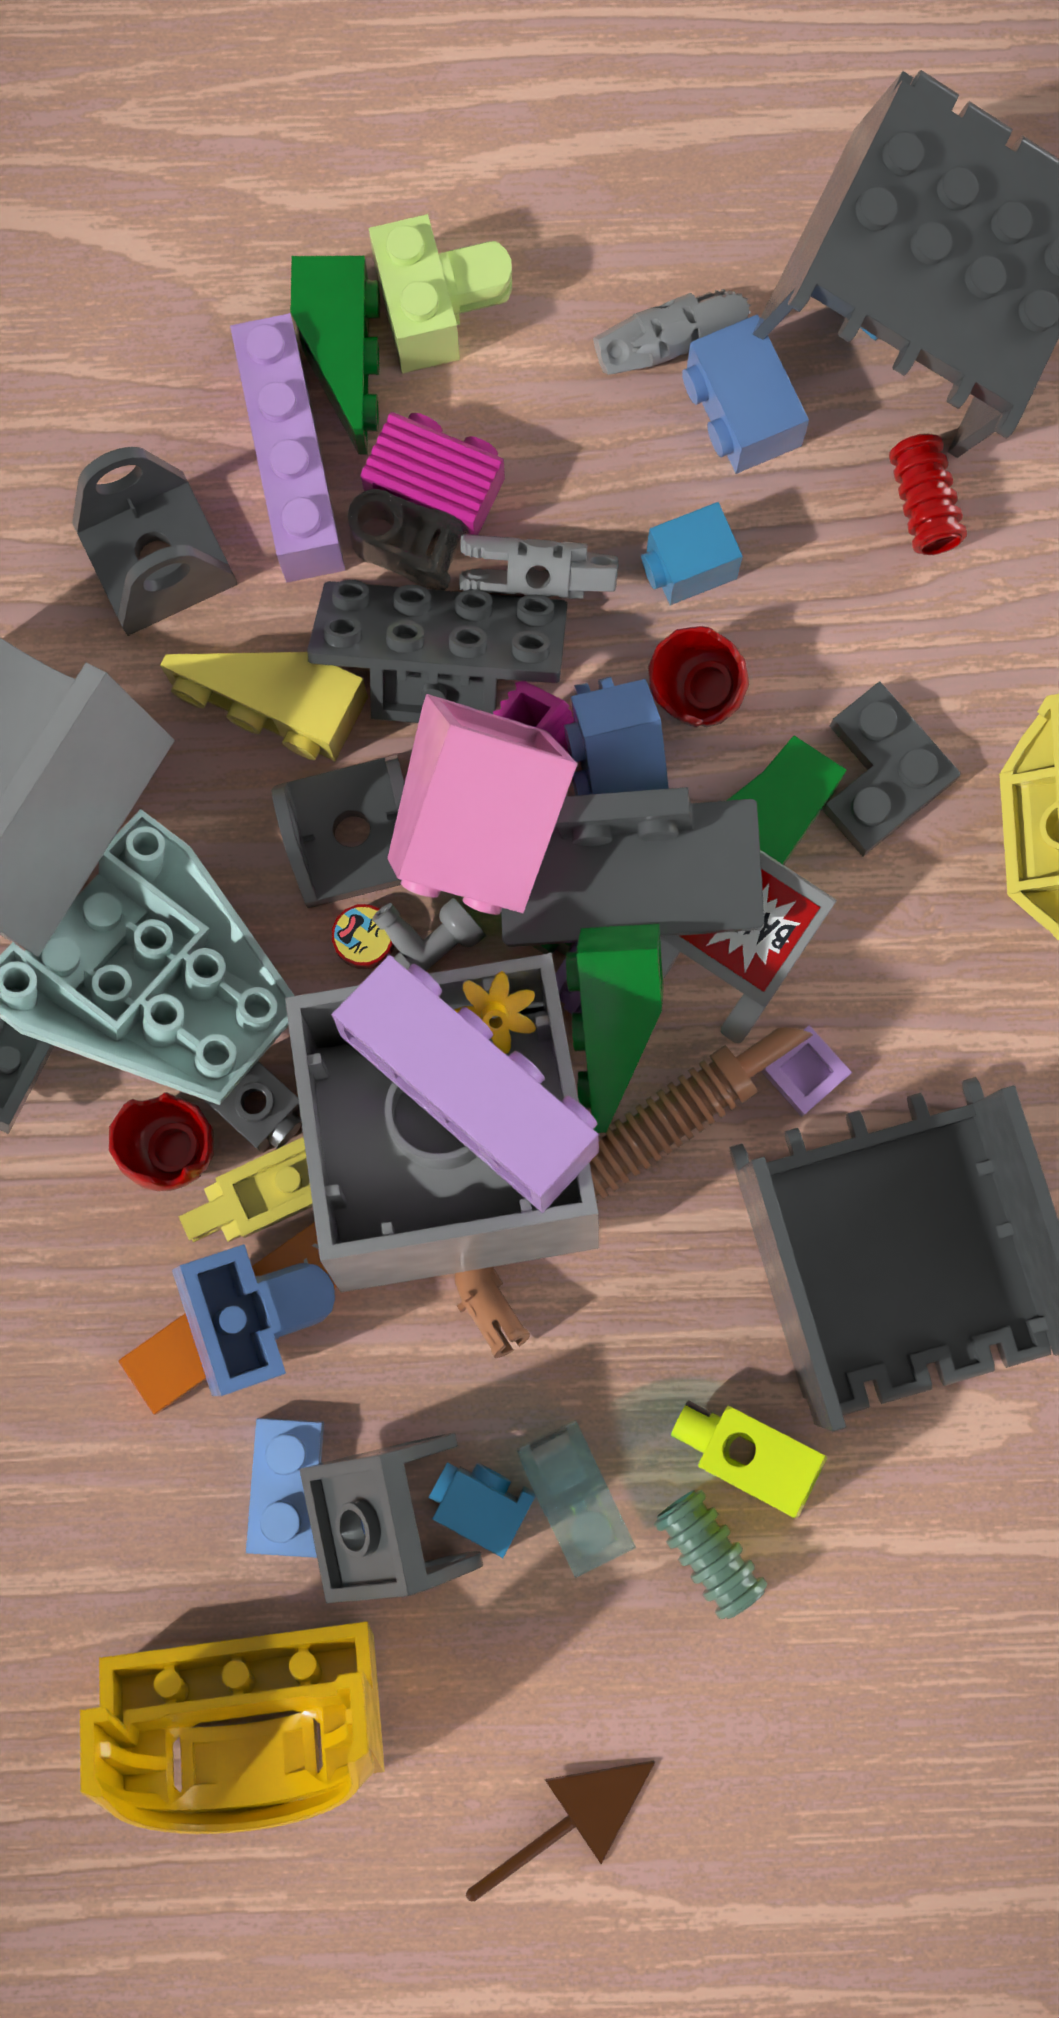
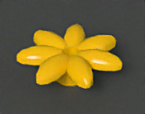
[454,971,536,1054]

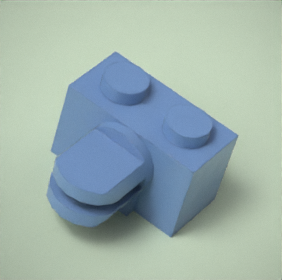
[564,677,669,796]
[172,1244,335,1396]

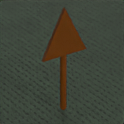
[466,1761,655,1902]

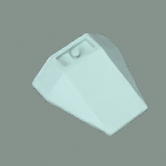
[0,809,295,1105]

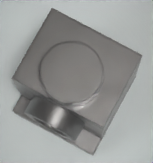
[203,1061,302,1153]

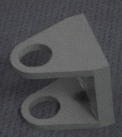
[72,447,238,636]
[271,755,405,908]
[299,1433,483,1603]

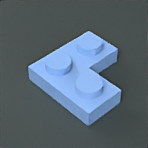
[246,1418,365,1558]

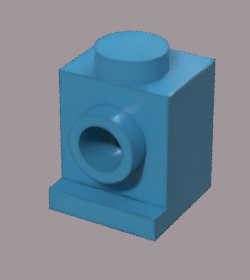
[429,1462,535,1558]

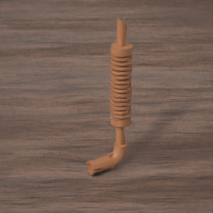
[455,1028,813,1358]

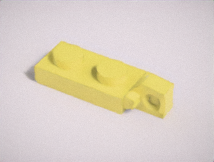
[178,1137,313,1242]

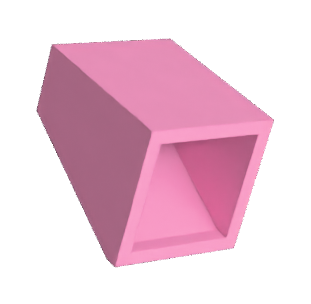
[387,694,578,915]

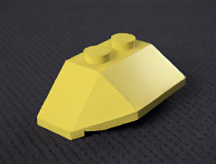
[999,694,1059,940]

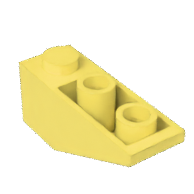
[160,652,368,761]

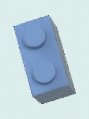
[682,314,809,474]

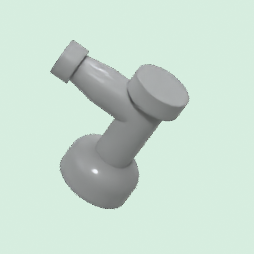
[372,898,486,971]

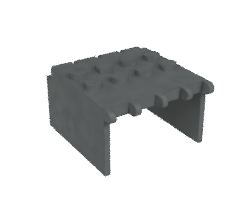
[753,70,1059,458]
[729,1077,1059,1431]

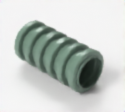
[654,1490,767,1619]

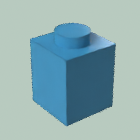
[641,502,743,605]

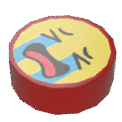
[332,904,395,969]

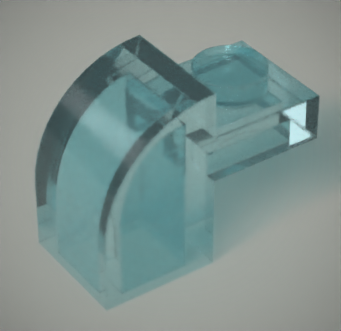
[517,1420,636,1578]

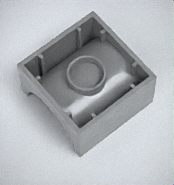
[0,638,175,957]
[285,953,599,1293]

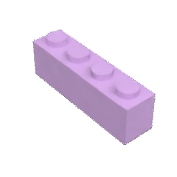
[230,313,346,583]
[332,955,599,1213]

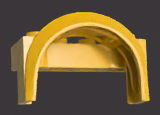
[80,1621,385,1834]

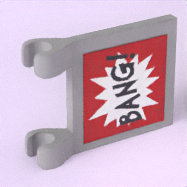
[660,850,837,1044]

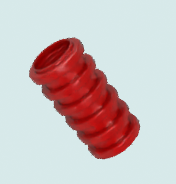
[889,433,967,555]

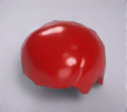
[648,626,749,728]
[108,1092,214,1192]

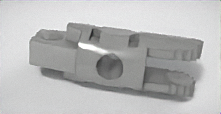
[593,289,751,375]
[459,534,619,599]

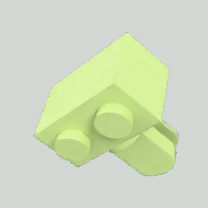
[369,214,512,373]

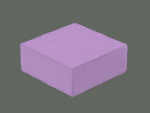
[761,1025,852,1117]

